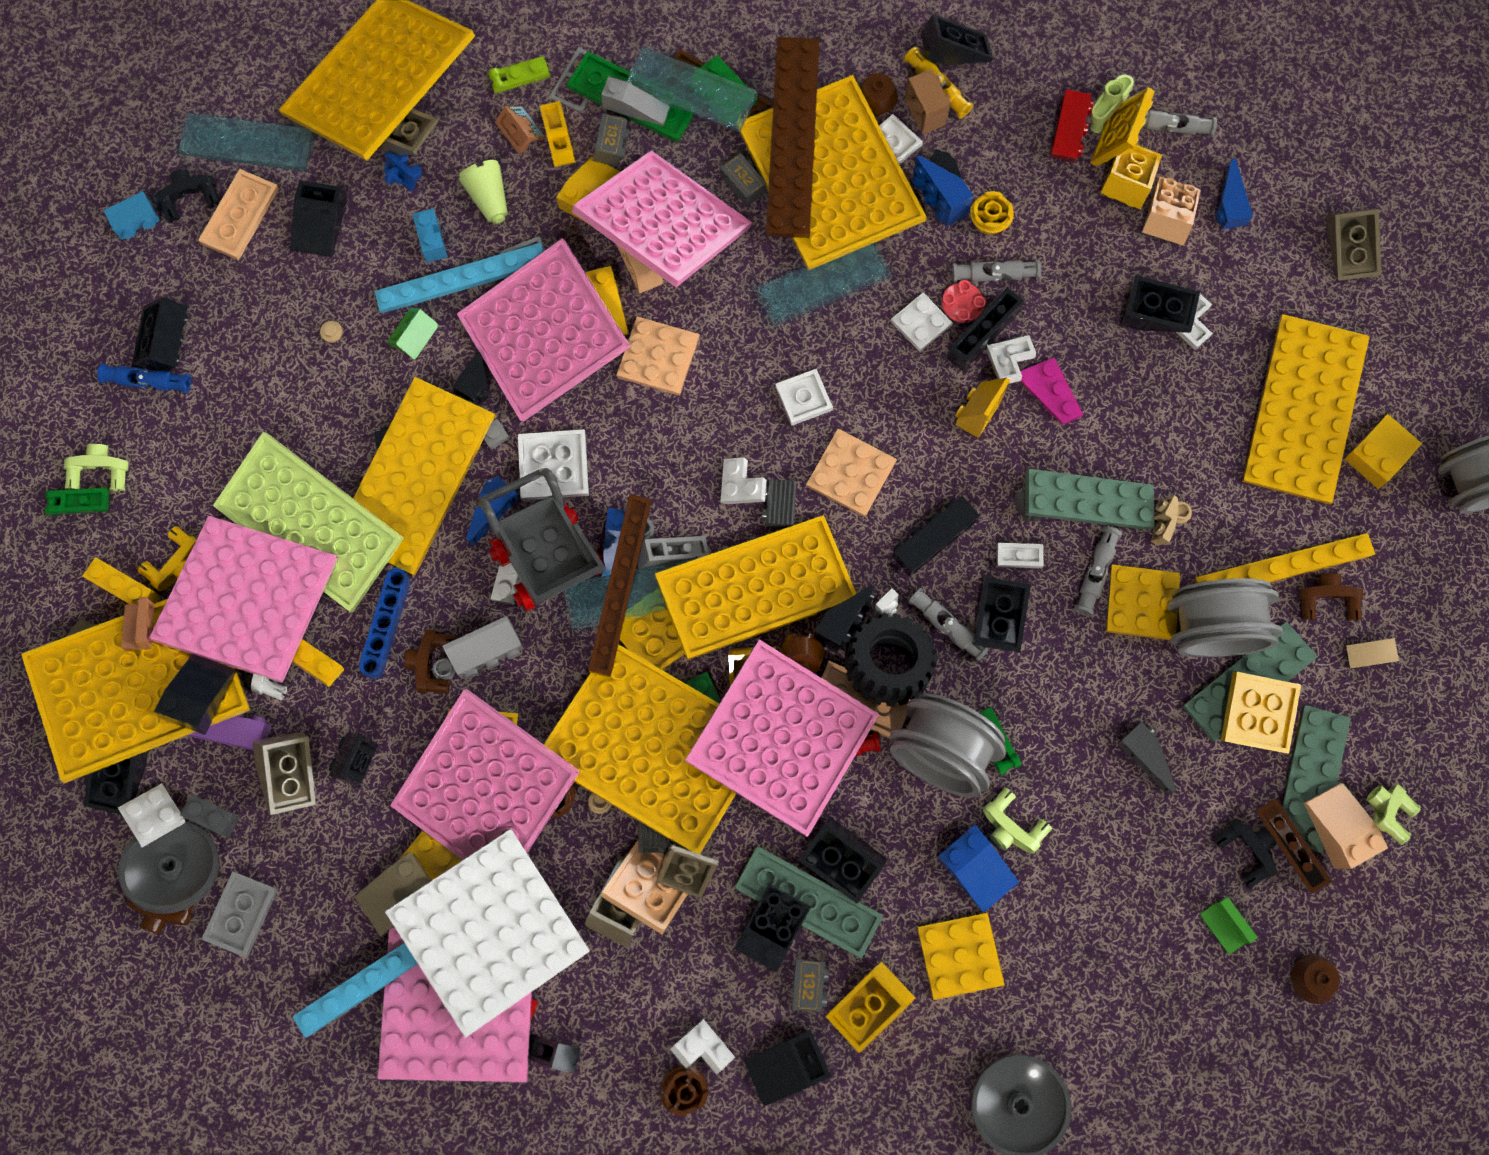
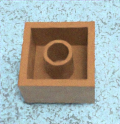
[905,69,951,135]

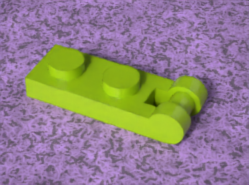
[488,56,550,93]

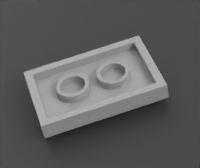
[201,871,278,958]

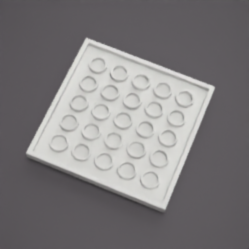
[385,829,590,1038]

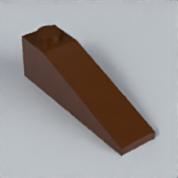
[1256,798,1332,894]

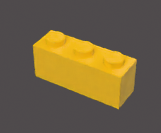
[82,557,160,604]

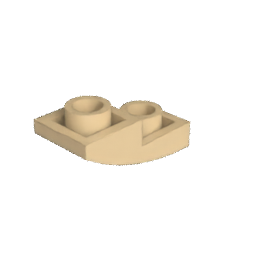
[1150,495,1178,546]
[1346,638,1399,668]

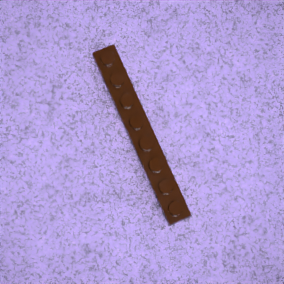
[588,494,652,677]

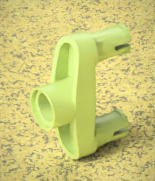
[1090,75,1134,133]
[64,444,129,491]
[1366,784,1421,845]
[983,788,1052,854]

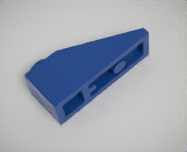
[1215,158,1253,230]
[466,476,519,547]
[601,508,626,581]

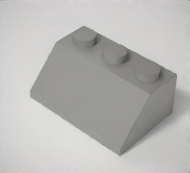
[443,616,524,679]

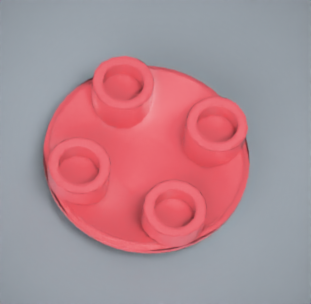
[942,280,986,323]

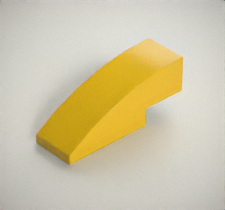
[539,101,575,167]

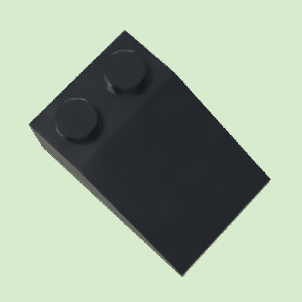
[920,14,994,65]
[1121,275,1201,333]
[974,577,1031,653]
[154,654,237,735]
[329,732,378,788]
[84,751,148,815]

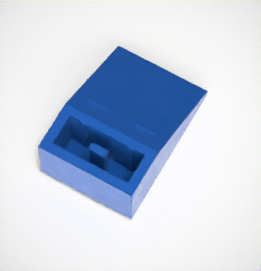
[912,155,974,227]

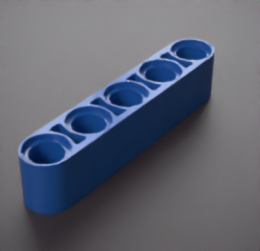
[359,568,410,679]

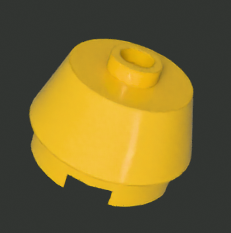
[970,191,1014,235]

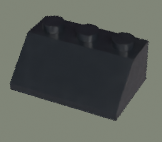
[131,297,188,371]
[799,817,888,903]

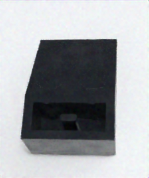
[290,180,347,257]
[814,585,875,654]
[734,884,811,973]
[744,1029,831,1107]

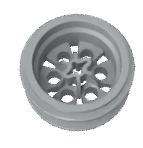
[1438,435,1489,513]
[1167,579,1283,657]
[889,694,1006,797]

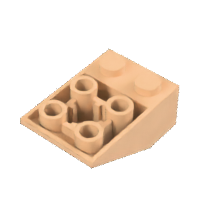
[1142,177,1201,246]

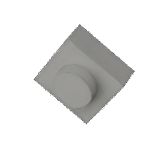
[484,419,510,450]

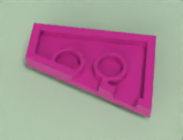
[1020,358,1083,425]

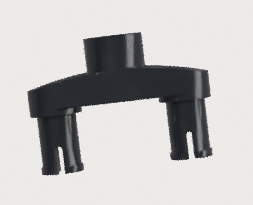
[155,169,221,223]
[1212,818,1277,890]

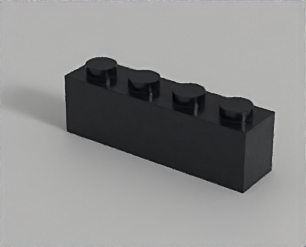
[947,287,1024,372]
[892,496,980,577]

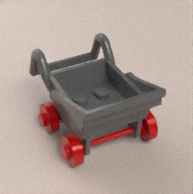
[476,468,605,612]

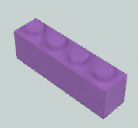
[186,714,271,750]

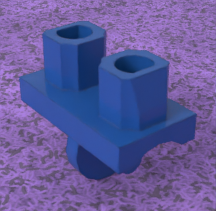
[383,151,422,192]

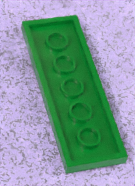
[567,51,698,144]

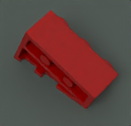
[1050,89,1094,162]

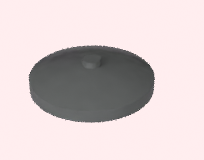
[118,822,220,914]
[971,1054,1071,1155]

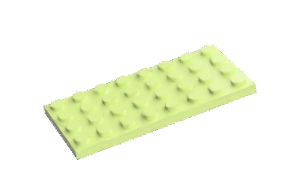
[213,432,404,612]

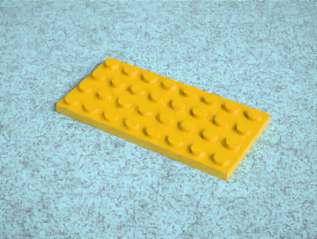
[1242,314,1370,504]
[353,377,496,575]
[654,515,856,660]

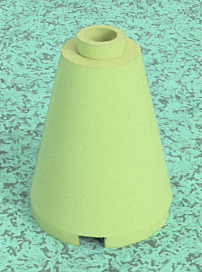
[459,160,508,224]

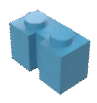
[103,191,160,240]
[412,209,448,263]

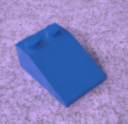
[936,825,1019,913]

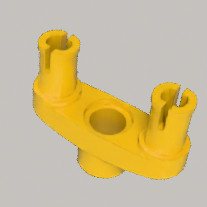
[138,526,197,591]

